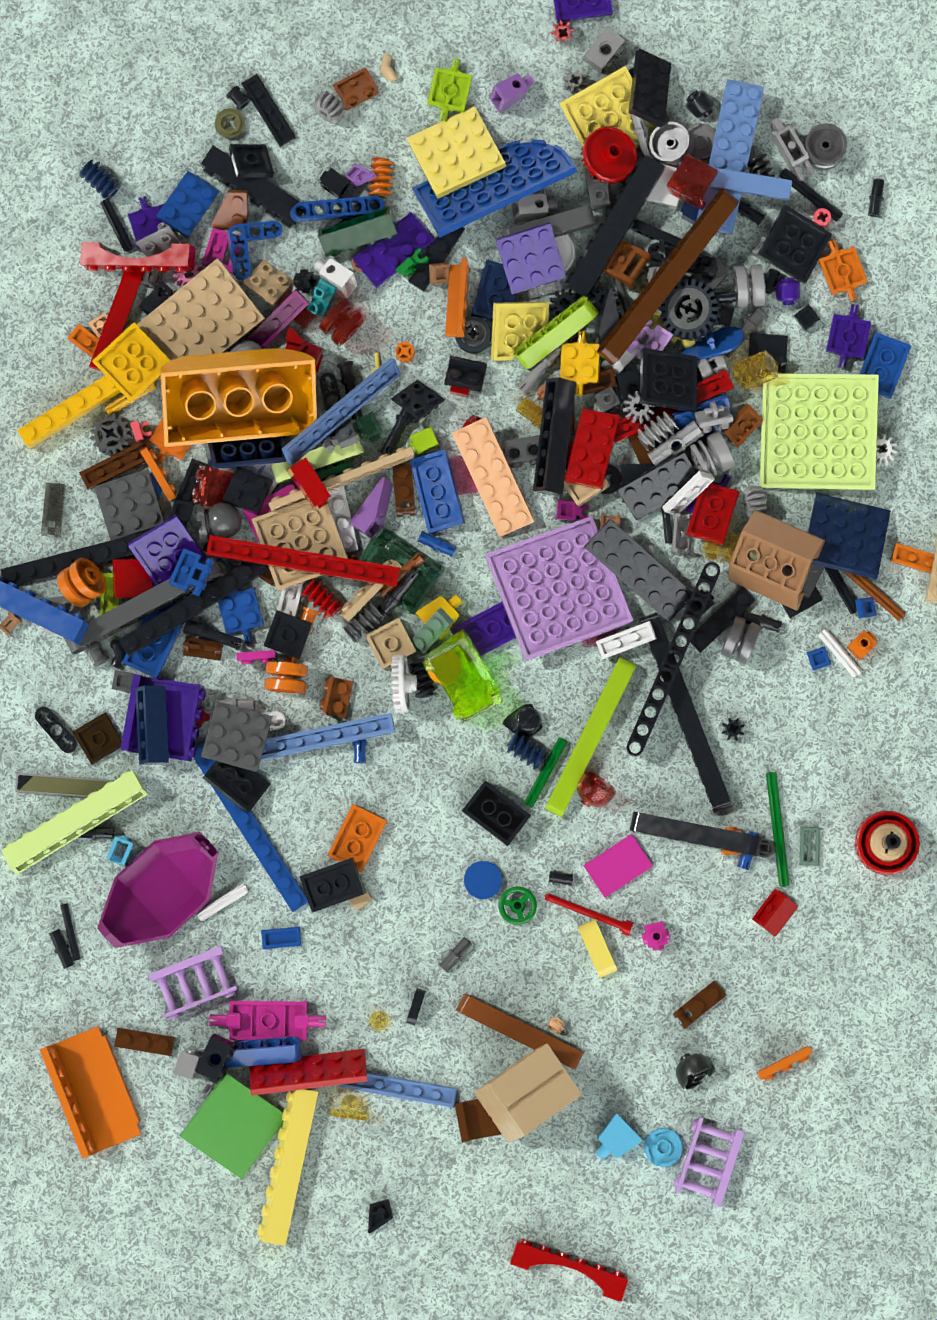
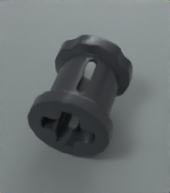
[226,85,251,111]

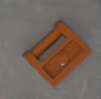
[603,240,652,288]

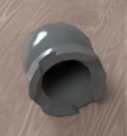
[196,502,242,543]

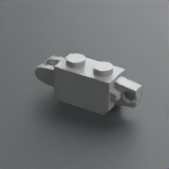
[771,117,815,182]

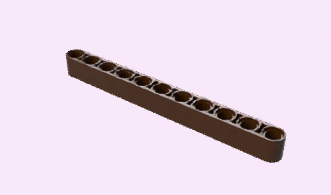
[597,188,739,365]

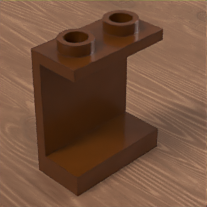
[455,1099,501,1143]

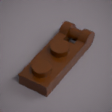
[392,463,416,517]
[672,980,727,1029]

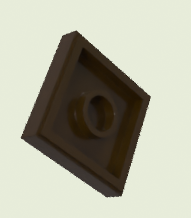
[72,712,122,765]

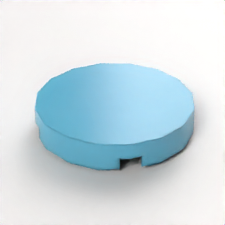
[644,1128,683,1167]

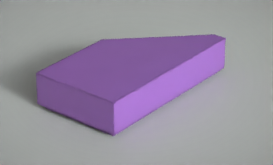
[344,163,376,186]

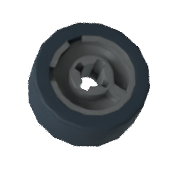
[455,316,491,354]

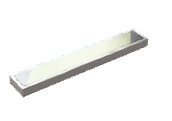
[15,773,115,797]

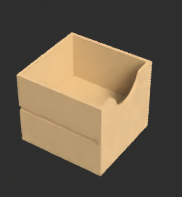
[474,1043,582,1143]

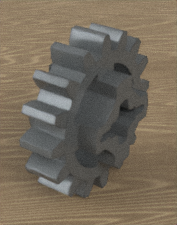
[90,413,132,455]

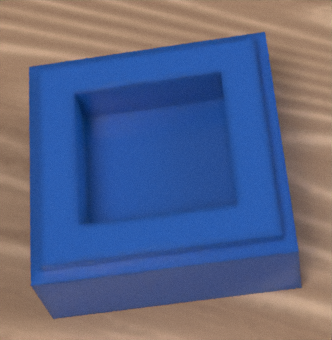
[855,597,877,618]
[807,646,831,671]

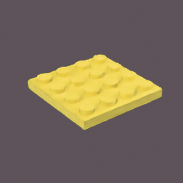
[559,66,657,147]
[407,106,506,199]

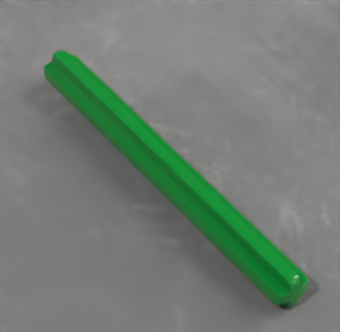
[766,772,790,887]

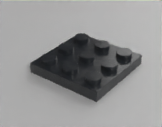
[757,205,832,284]
[640,348,697,412]

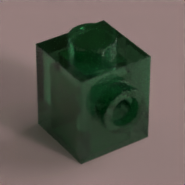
[355,412,383,443]

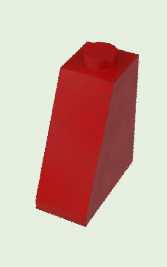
[286,458,331,509]

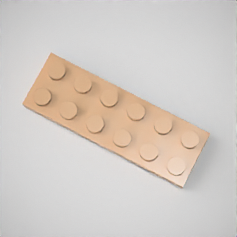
[452,417,535,537]

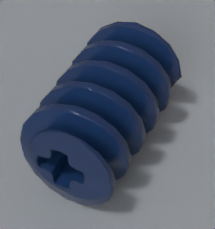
[79,159,122,200]
[507,730,549,770]

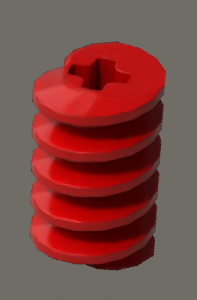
[302,577,344,619]

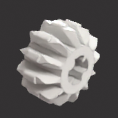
[876,434,898,466]

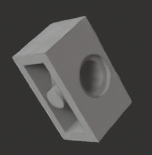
[584,26,625,73]
[174,1048,202,1080]

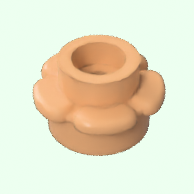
[547,1017,565,1035]

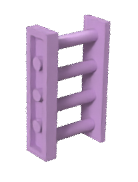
[148,946,238,1020]
[673,1116,744,1207]

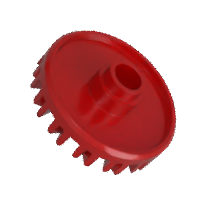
[580,126,637,184]

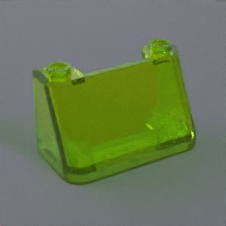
[423,629,503,724]

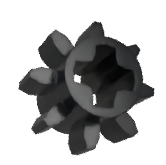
[293,269,317,293]
[721,718,745,741]

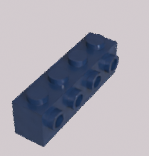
[135,686,170,765]

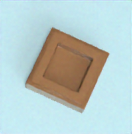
[429,262,449,284]

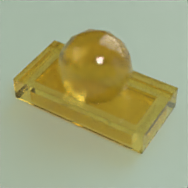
[329,1095,369,1121]

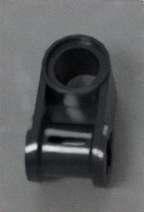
[139,283,173,315]

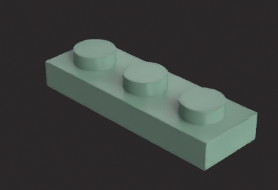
[411,608,454,654]

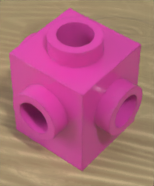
[642,921,670,951]

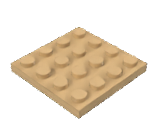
[252,499,348,591]

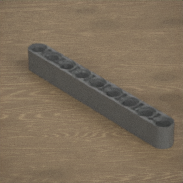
[64,557,223,655]

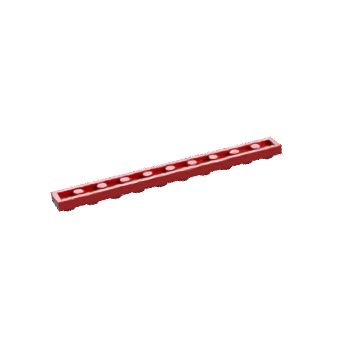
[566,370,734,467]
[206,535,400,587]

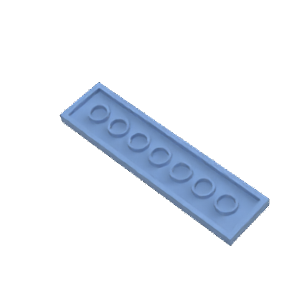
[697,79,764,234]

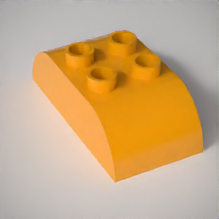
[160,349,317,447]

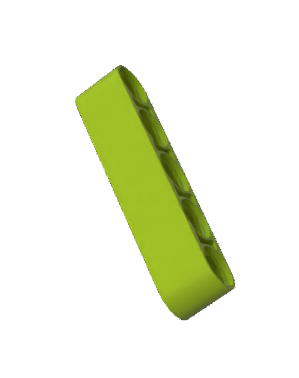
[513,297,598,369]

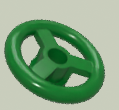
[498,886,537,925]

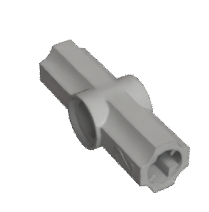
[647,421,704,466]

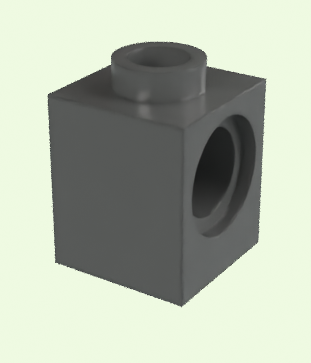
[594,387,620,413]

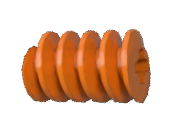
[368,157,395,199]

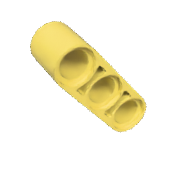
[578,919,618,978]

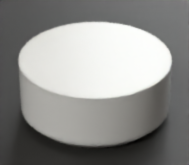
[269,711,286,730]

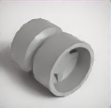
[697,354,728,381]

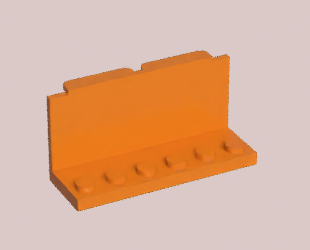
[39,1026,141,1159]

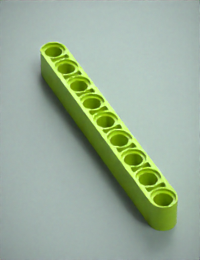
[545,657,637,818]

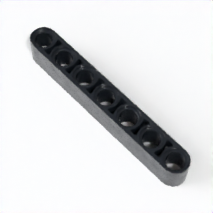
[629,811,762,856]

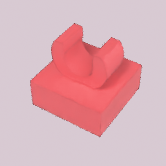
[131,421,152,443]

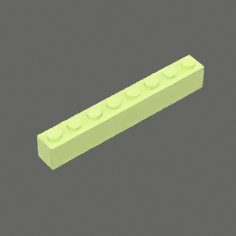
[1,770,148,874]

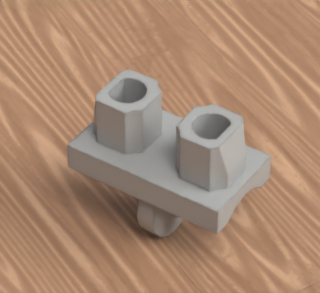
[695,401,733,433]

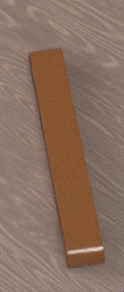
[456,993,584,1070]

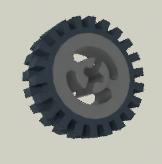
[659,279,721,341]

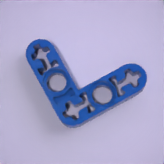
[227,220,283,280]

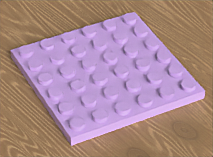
[485,516,633,662]

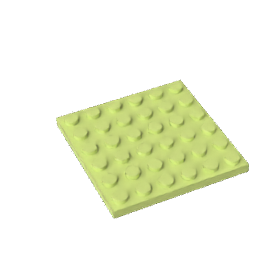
[760,374,879,490]

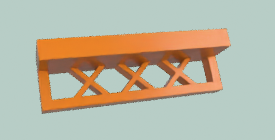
[445,258,470,337]

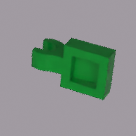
[395,248,429,277]

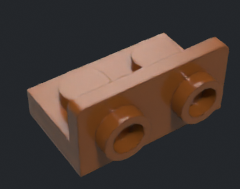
[333,67,379,111]
[721,404,763,448]
[320,676,353,719]

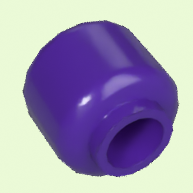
[775,277,801,305]

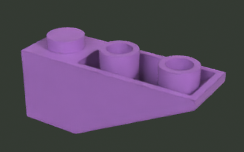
[349,477,393,540]

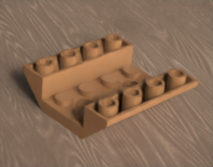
[729,510,825,611]

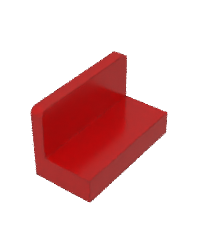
[752,889,798,937]

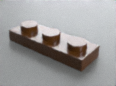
[114,1027,175,1056]

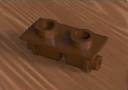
[183,636,223,661]

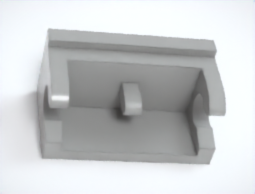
[671,513,692,555]

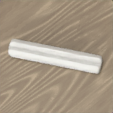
[819,629,861,677]
[196,884,249,921]

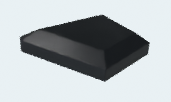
[368,1199,393,1234]

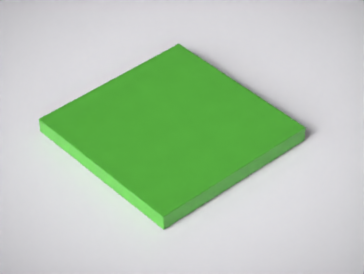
[179,1072,284,1179]

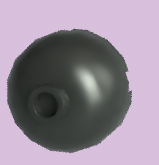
[676,1053,716,1090]

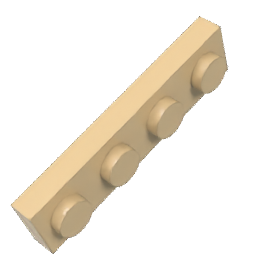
[339,559,402,621]

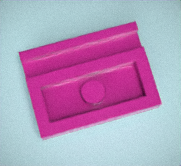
[236,650,277,665]

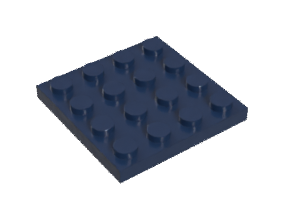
[808,492,891,579]

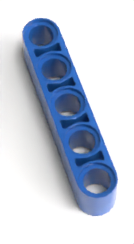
[290,196,384,222]
[213,1036,302,1068]

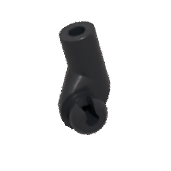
[110,639,126,669]

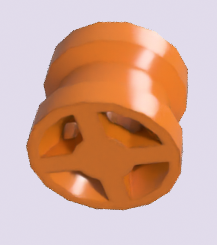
[395,342,415,363]

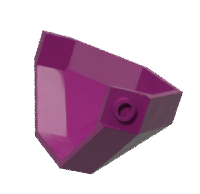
[97,832,218,948]

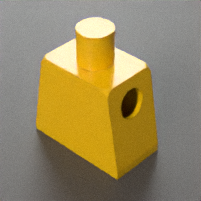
[416,594,463,641]

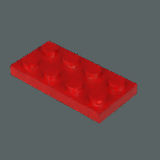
[565,408,620,490]

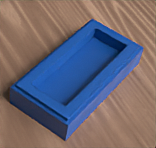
[261,926,302,949]

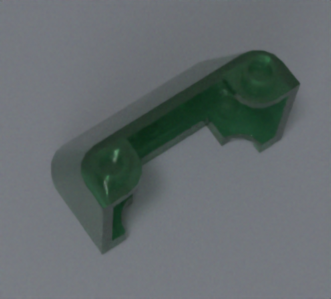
[359,528,445,615]

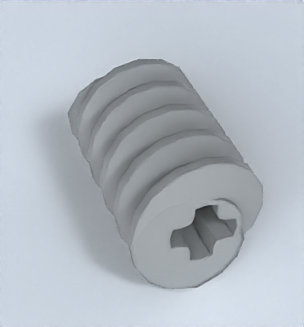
[637,411,680,451]

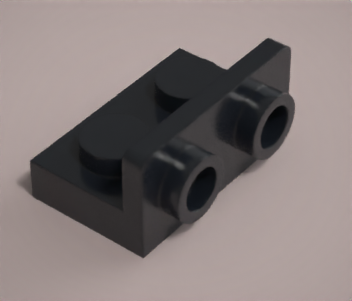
[444,356,487,392]

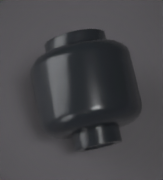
[686,90,714,118]

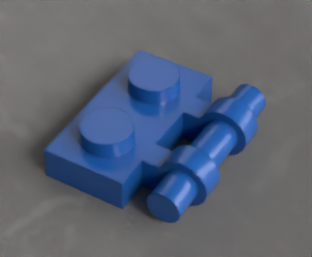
[168,548,214,597]

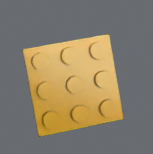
[92,322,171,403]

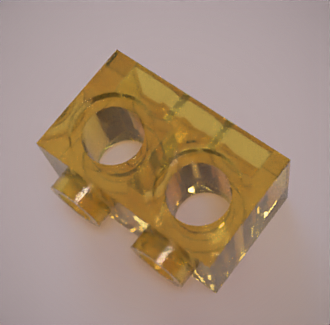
[733,351,778,390]

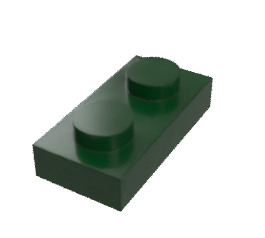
[316,460,353,481]

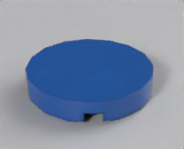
[464,861,502,899]

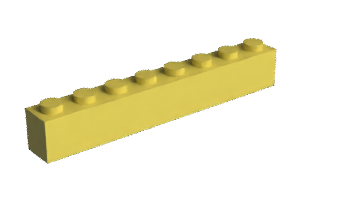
[257,1089,318,1246]

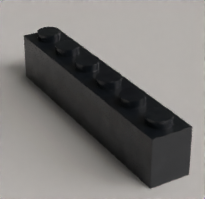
[200,145,304,229]
[533,377,576,496]

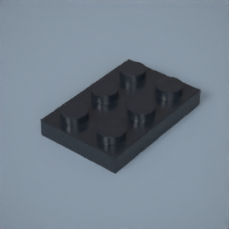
[202,761,271,814]
[299,857,366,913]

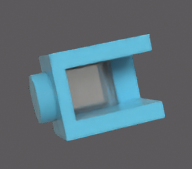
[106,835,134,867]

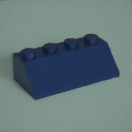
[205,436,287,469]

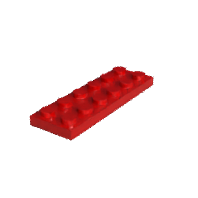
[249,1049,367,1096]

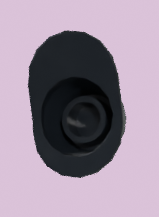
[502,704,542,741]

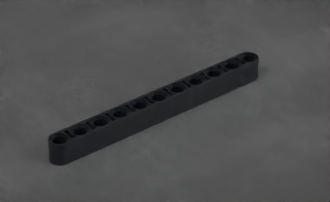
[626,562,721,757]
[639,612,732,814]

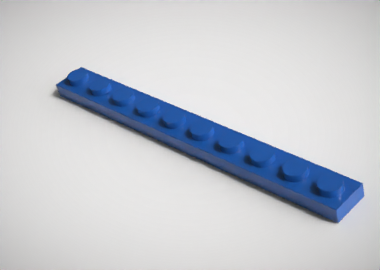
[194,741,308,912]

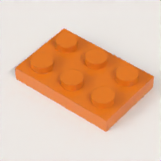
[327,804,387,873]

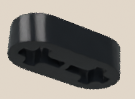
[406,988,426,1026]

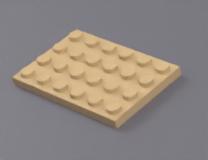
[136,258,266,361]

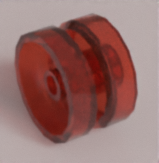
[318,298,366,347]

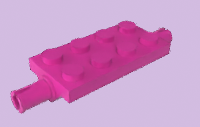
[209,1001,326,1041]

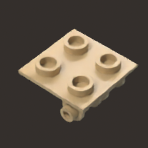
[242,259,293,307]

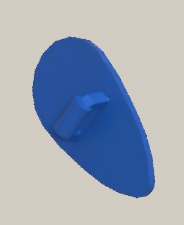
[680,327,744,360]

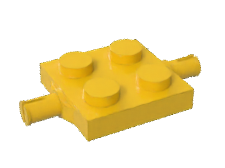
[560,331,600,396]

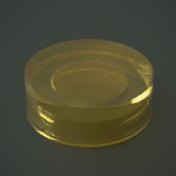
[369,1011,388,1031]

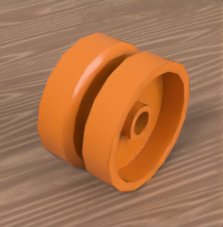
[57,558,106,608]
[264,661,308,693]

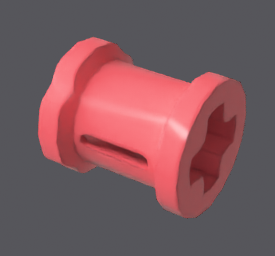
[813,208,831,228]

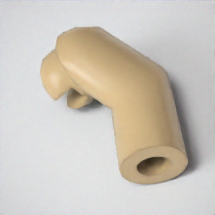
[380,54,398,82]

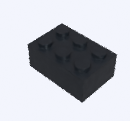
[462,780,531,847]

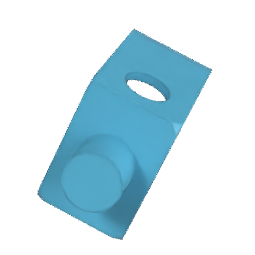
[595,1113,643,1160]

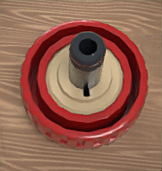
[854,811,920,875]

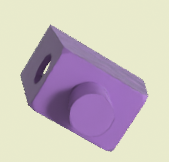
[489,73,534,113]

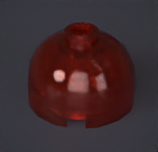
[577,771,616,807]

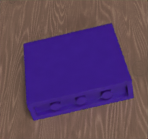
[120,674,206,762]

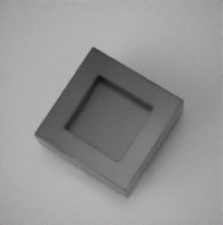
[112,670,134,692]

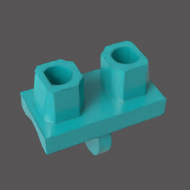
[307,278,337,317]

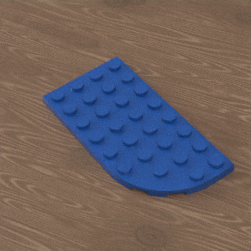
[412,139,577,238]

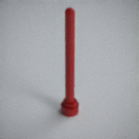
[545,893,634,937]

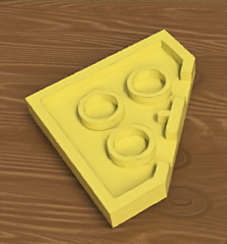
[491,301,549,361]

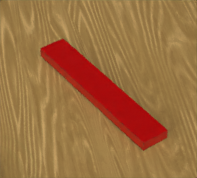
[89,270,145,371]

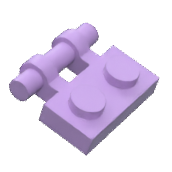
[627,320,674,360]

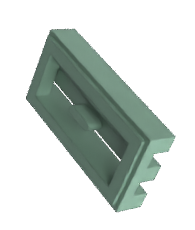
[799,826,820,866]

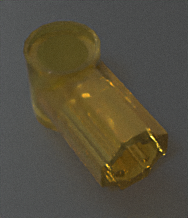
[516,398,543,428]

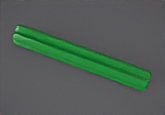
[524,737,567,808]

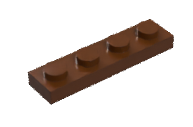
[79,439,156,490]

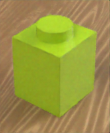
[408,427,439,455]

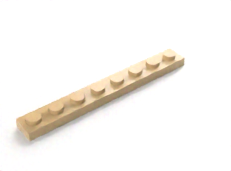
[269,447,414,512]

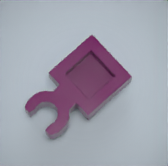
[555,500,590,522]

